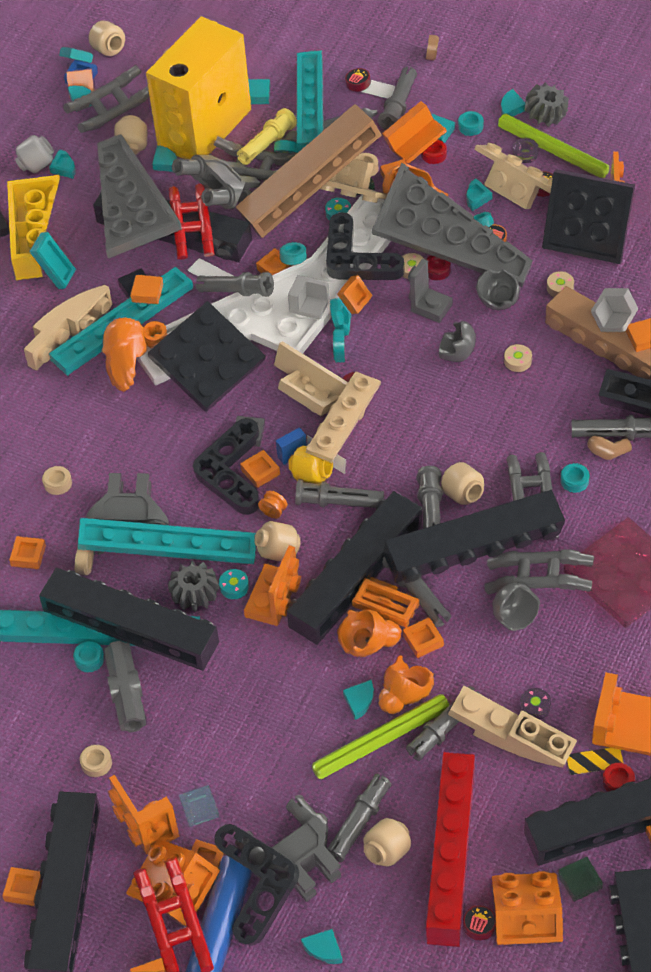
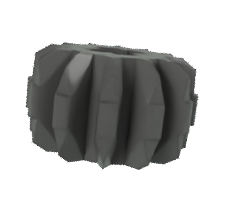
[525,82,569,127]
[168,561,219,612]

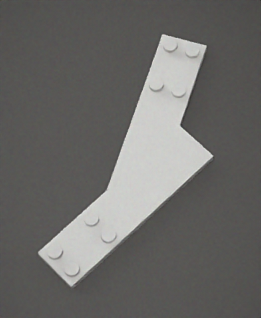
[136,195,391,386]

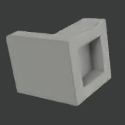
[288,275,330,320]
[591,288,638,332]

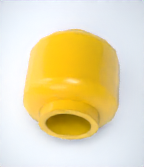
[288,446,333,484]

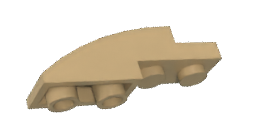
[24,285,112,371]
[448,686,577,768]

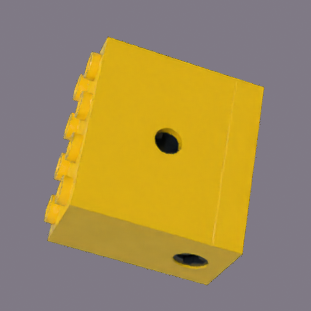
[146,16,251,159]

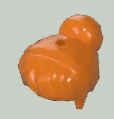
[337,610,402,657]
[378,655,434,714]

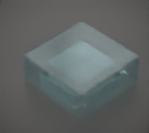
[179,785,219,827]

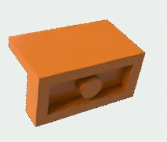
[382,101,447,164]

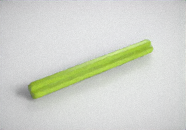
[498,114,610,178]
[312,694,449,779]

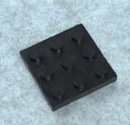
[542,169,635,264]
[148,301,266,412]

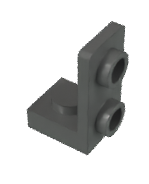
[408,259,453,323]

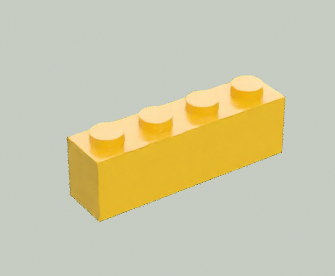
[7,175,60,280]

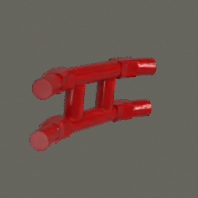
[168,184,215,260]
[133,857,214,972]

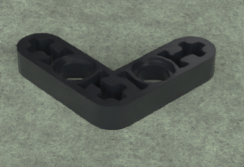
[326,212,405,280]
[193,418,260,515]
[215,824,299,945]

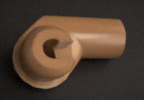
[587,436,632,460]

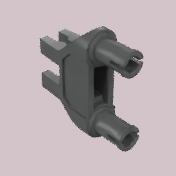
[172,155,260,209]
[85,473,169,555]
[235,795,341,902]

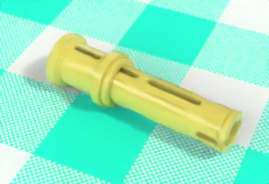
[237,108,297,165]

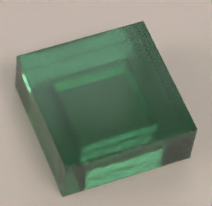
[558,857,603,902]

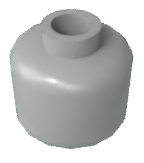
[15,135,54,173]

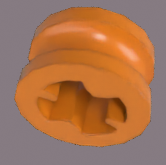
[143,321,167,348]
[258,490,288,519]

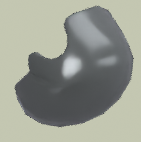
[476,269,521,310]
[438,321,476,363]
[492,582,540,631]

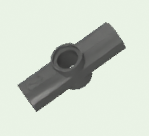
[104,641,146,733]

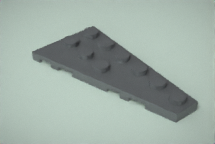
[97,134,182,258]
[372,163,533,288]

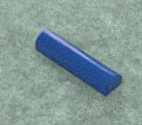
[185,855,252,972]

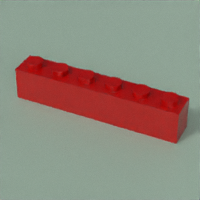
[426,752,475,947]

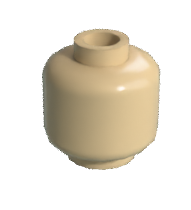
[88,20,125,56]
[114,115,147,155]
[441,462,484,505]
[255,521,300,562]
[363,818,411,867]

